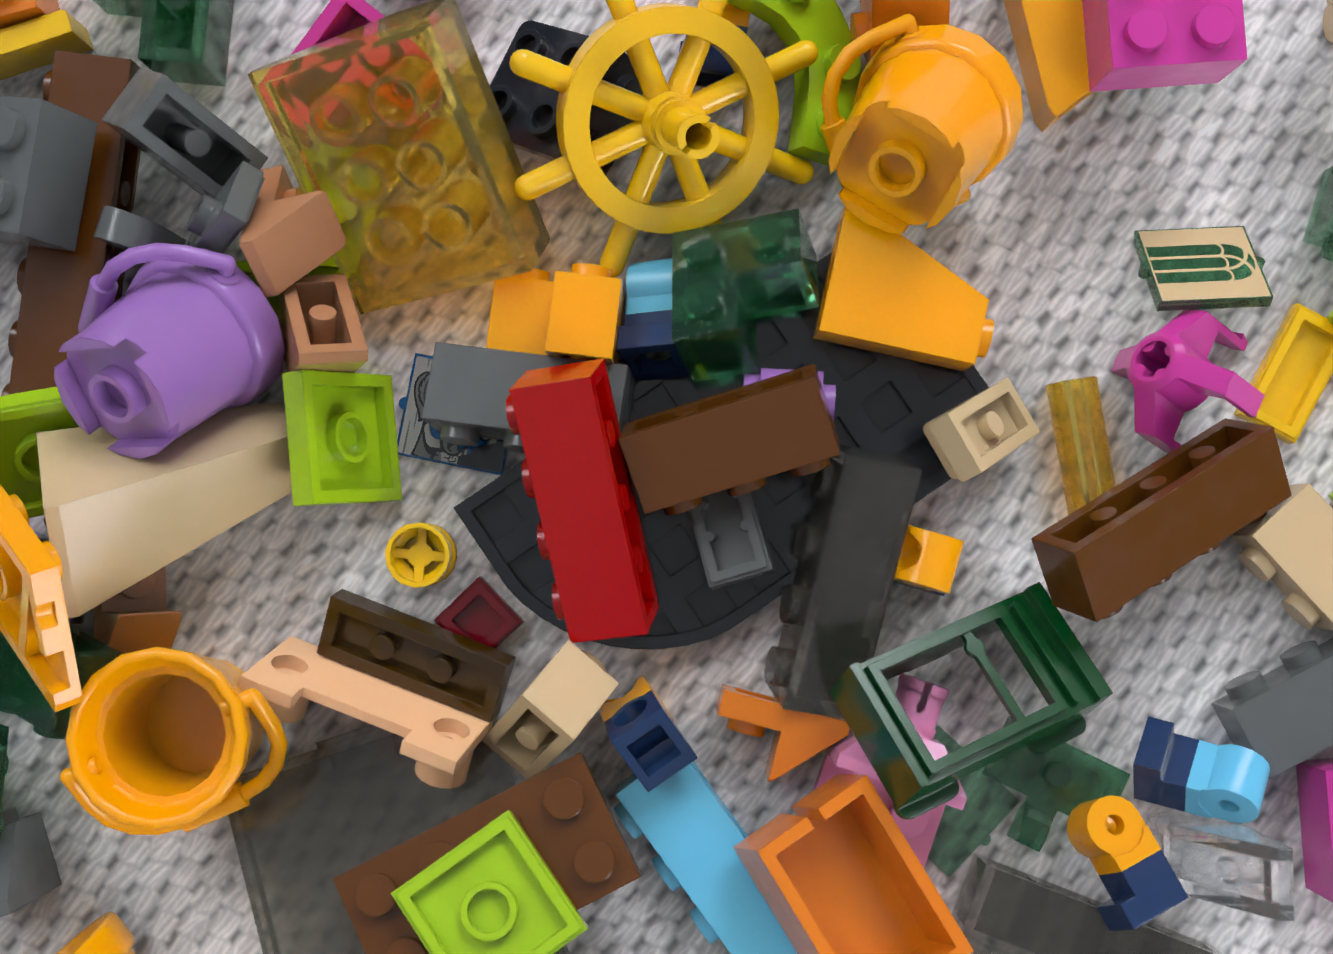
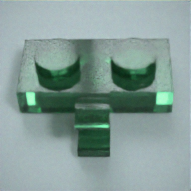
[982,716,1130,852]

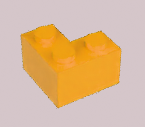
[486,263,625,364]

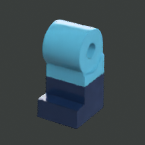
[616,257,692,381]
[1133,716,1270,823]

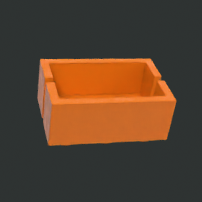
[733,774,974,954]

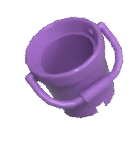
[54,242,285,459]

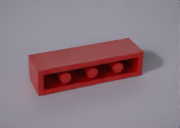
[506,358,659,643]

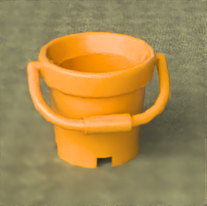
[820,14,1023,233]
[60,647,288,835]

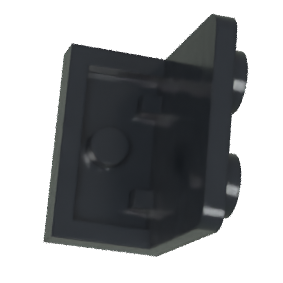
[472,20,643,176]

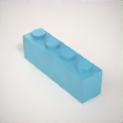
[614,761,797,954]

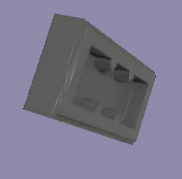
[186,161,265,254]
[688,489,775,590]

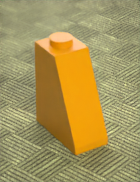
[1004,0,1093,132]
[813,206,994,371]

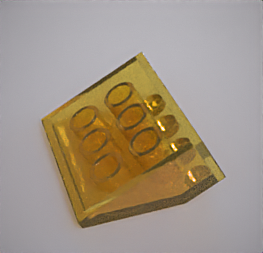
[247,0,551,315]

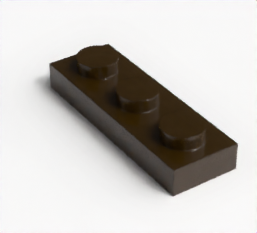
[317,589,516,723]

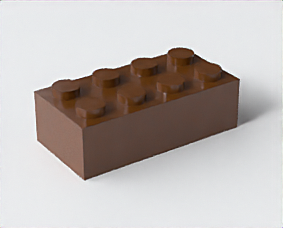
[333,752,642,954]

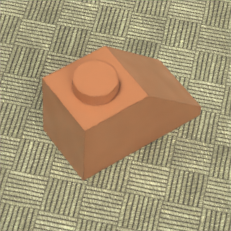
[279,274,368,373]

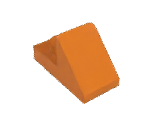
[716,684,850,782]

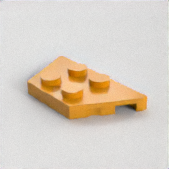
[0,484,82,712]

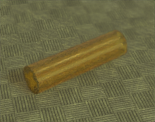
[1045,376,1116,515]

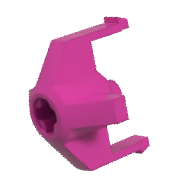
[1111,308,1265,454]

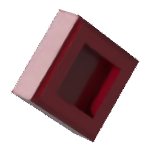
[434,576,524,649]

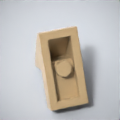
[923,377,1040,483]

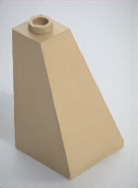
[36,402,292,618]

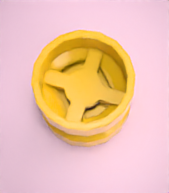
[385,523,458,588]

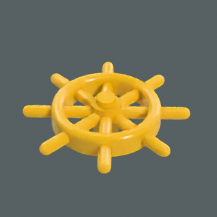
[509,0,818,278]

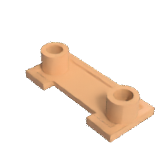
[238,636,494,789]

